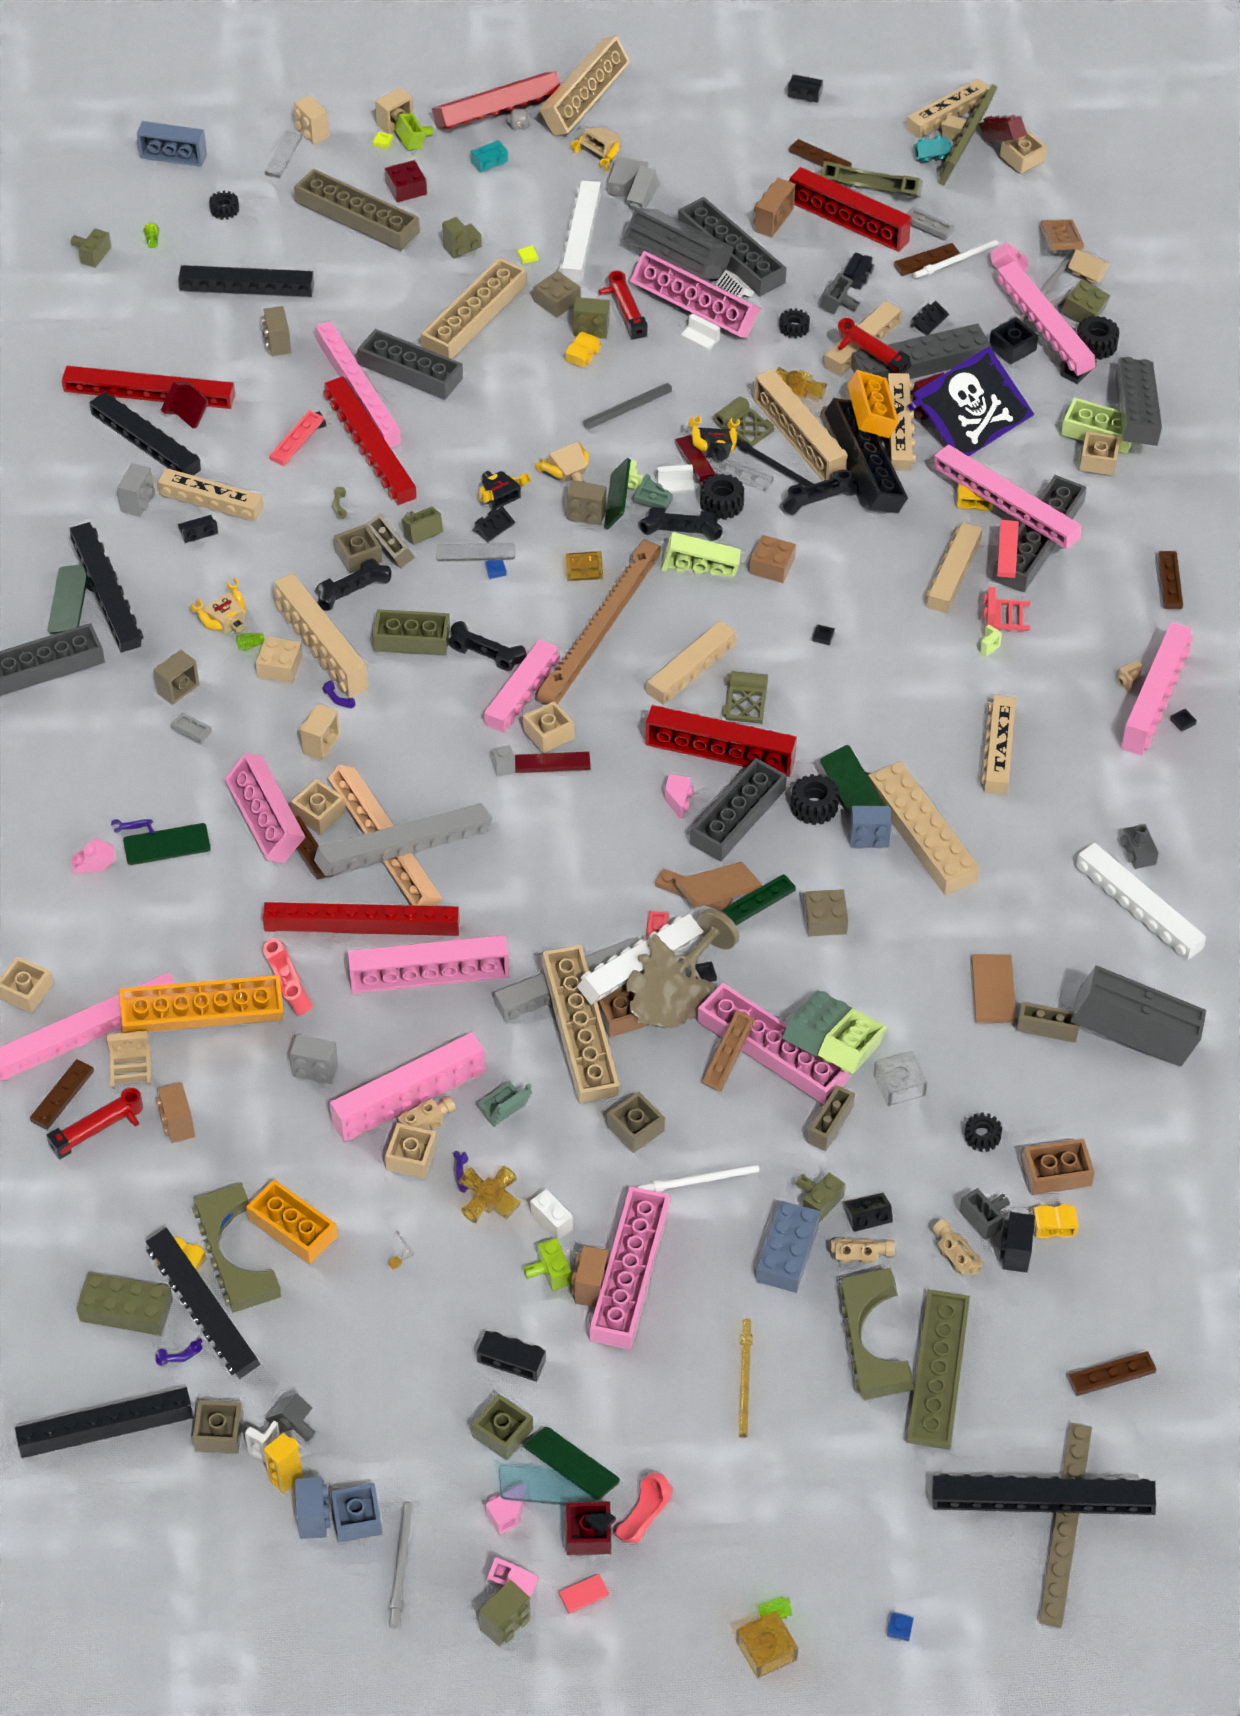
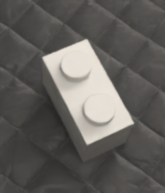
[530,1189,573,1240]

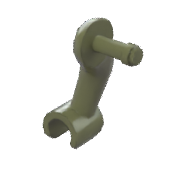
[332,487,347,519]

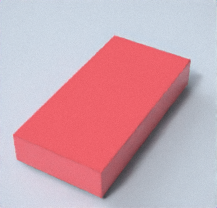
[559,1574,609,1614]

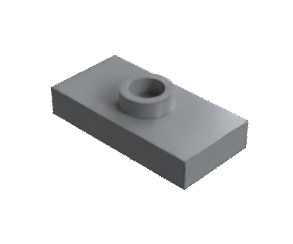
[171,712,212,744]

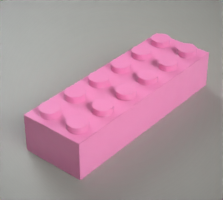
[225,753,305,863]

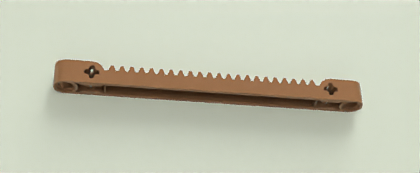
[537,540,661,704]

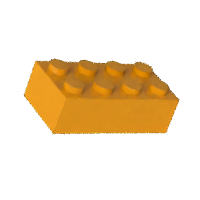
[847,370,899,438]
[246,1179,338,1265]

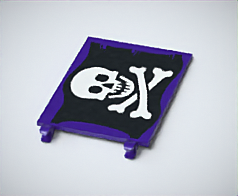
[907,346,1035,456]

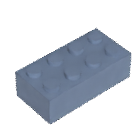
[136,121,207,167]
[757,1200,821,1293]

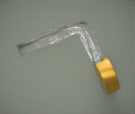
[388,1230,414,1269]

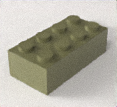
[373,609,450,655]
[76,1272,173,1336]

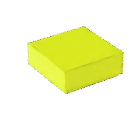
[373,132,394,149]
[517,246,538,264]

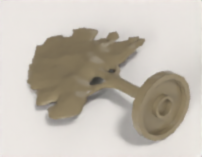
[626,909,740,1028]

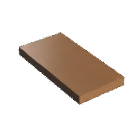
[1040,219,1084,250]
[675,862,762,908]
[972,954,1016,1023]

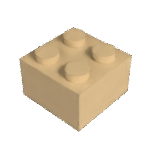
[375,87,413,134]
[293,95,329,144]
[1000,129,1047,174]
[1079,431,1121,476]
[256,636,303,684]
[523,701,575,753]
[300,704,340,761]
[291,779,346,834]
[0,956,53,1013]
[385,1123,437,1179]

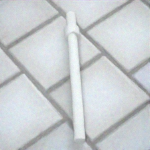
[913,240,998,279]
[637,1164,759,1192]

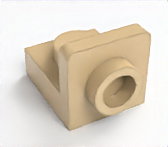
[1117,661,1142,692]

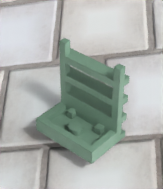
[477,1080,532,1127]

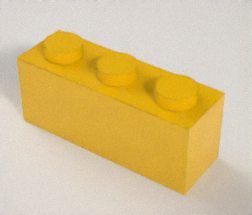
[263,1432,303,1494]

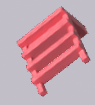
[983,586,1030,632]

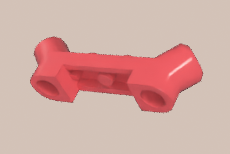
[263,939,313,1016]

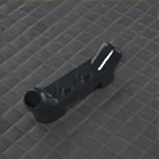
[782,469,858,515]
[640,507,723,541]
[315,559,392,611]
[449,621,527,671]

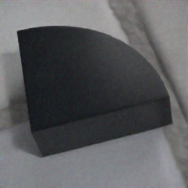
[585,1513,616,1536]

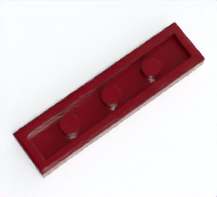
[675,435,716,482]
[515,751,591,773]

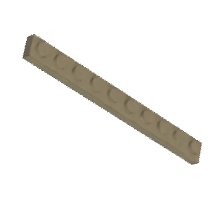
[1039,1423,1092,1628]

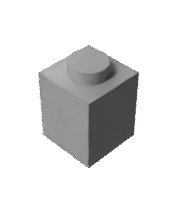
[492,745,515,777]

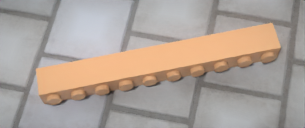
[328,765,442,906]

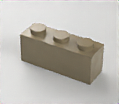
[367,514,415,568]
[1017,1001,1079,1042]
[808,1085,855,1151]

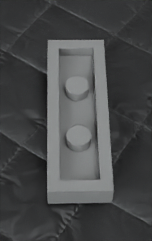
[906,207,954,240]

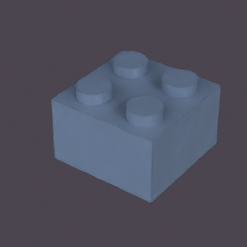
[850,806,892,848]
[295,1476,331,1539]
[331,1483,383,1542]

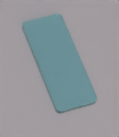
[498,1465,595,1505]

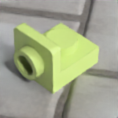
[628,460,643,490]
[980,625,1002,657]

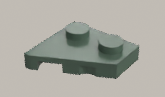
[634,474,673,511]

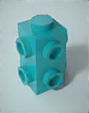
[914,136,952,163]

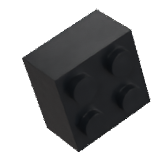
[989,317,1039,364]
[999,1212,1035,1273]

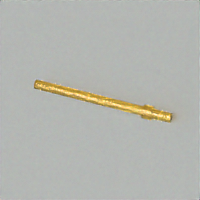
[739,1319,753,1438]

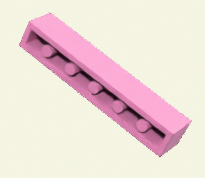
[484,639,560,733]

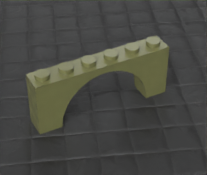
[821,161,923,197]
[192,1183,281,1313]
[839,1268,915,1400]

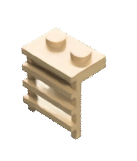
[107,1031,152,1088]

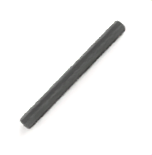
[583,383,672,429]

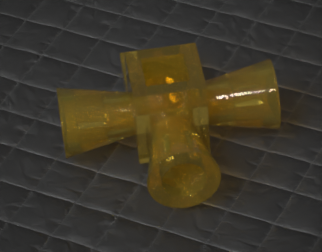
[775,367,827,399]
[459,1166,521,1223]

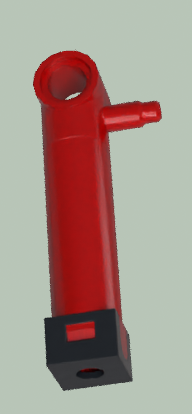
[598,271,648,340]
[838,318,912,373]
[46,1088,143,1160]

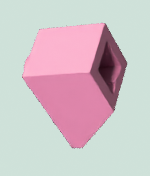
[991,242,1028,272]
[665,774,694,818]
[71,838,115,874]
[486,1484,527,1534]
[487,1557,539,1598]

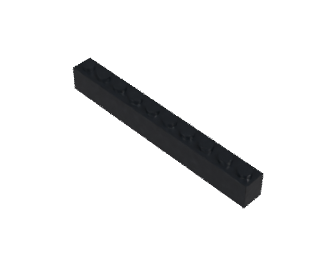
[932,1474,1156,1515]

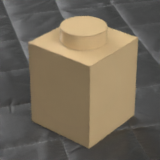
[940,115,966,141]

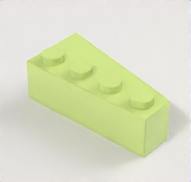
[661,532,741,577]

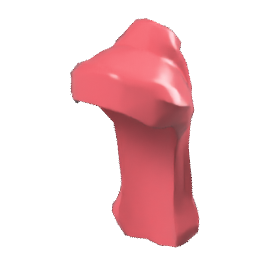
[614,1472,673,1543]

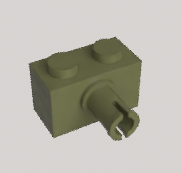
[71,228,112,268]
[402,507,444,544]
[796,1172,846,1223]

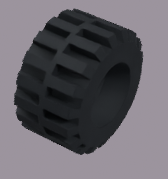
[1077,316,1120,360]
[700,473,745,520]
[791,774,839,825]

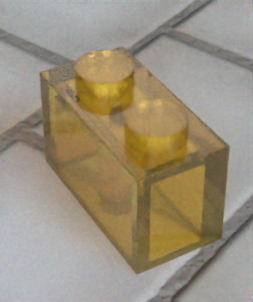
[566,551,603,581]

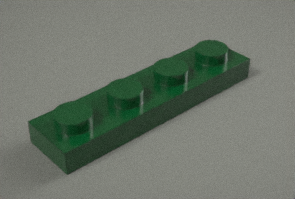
[722,874,796,926]

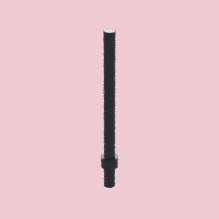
[736,438,814,487]

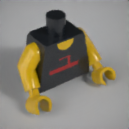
[688,416,740,461]
[479,471,531,510]

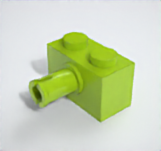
[394,113,433,150]
[523,1238,572,1291]

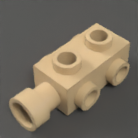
[397,1096,456,1130]
[933,1219,984,1275]
[831,1237,895,1264]

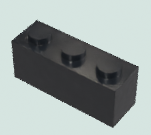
[477,1331,546,1382]

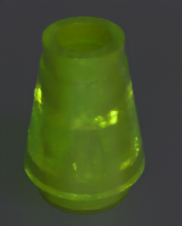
[143,223,159,248]
[236,633,265,651]
[758,1596,792,1619]

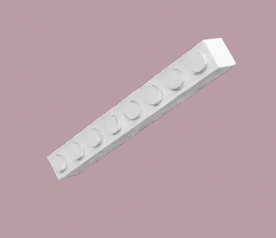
[559,180,601,282]
[1076,842,1206,960]
[577,914,704,1005]

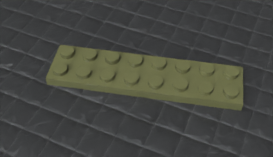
[939,84,998,186]
[907,1289,970,1450]

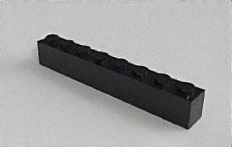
[178,265,314,297]
[89,391,201,476]
[70,522,143,653]
[145,1227,261,1379]
[15,1387,194,1458]

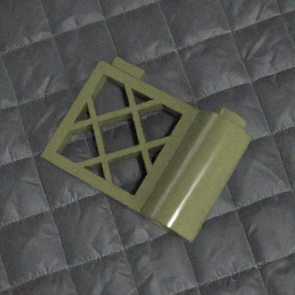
[713,397,774,447]
[723,671,768,724]

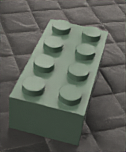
[782,990,852,1057]

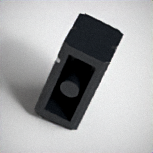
[788,74,823,103]
[843,252,874,290]

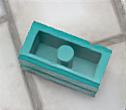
[470,140,508,173]

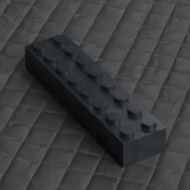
[824,398,908,513]

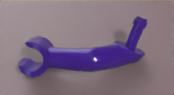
[322,681,356,708]
[111,819,154,835]
[453,1151,476,1193]
[155,1339,202,1366]

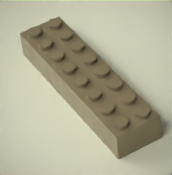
[294,168,420,251]

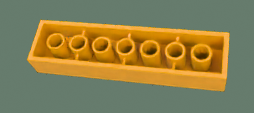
[119,975,284,1033]

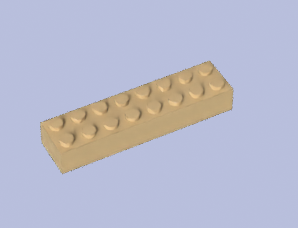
[539,35,630,136]
[421,257,527,359]
[754,369,847,481]
[273,573,368,698]
[868,761,980,895]
[542,945,620,1104]

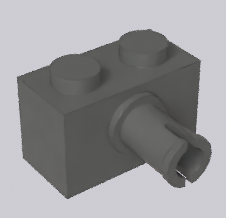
[820,273,860,314]
[1120,824,1159,869]
[959,1188,1010,1240]
[265,1394,316,1442]

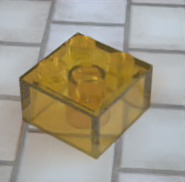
[736,1610,798,1679]

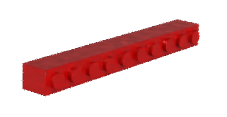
[62,365,235,409]
[323,376,417,505]
[263,902,460,936]

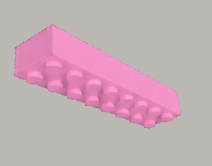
[630,251,761,339]
[1121,622,1193,756]
[348,935,509,994]
[698,983,850,1105]
[330,1032,485,1142]
[590,1186,670,1350]

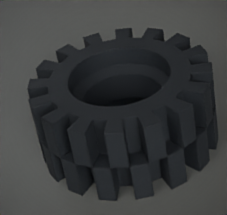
[209,190,239,220]
[779,308,810,339]
[964,1112,1002,1152]

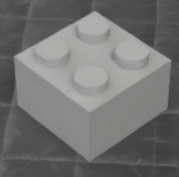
[117,463,155,517]
[290,1034,338,1084]

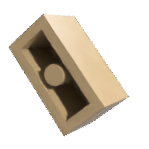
[1068,249,1110,283]

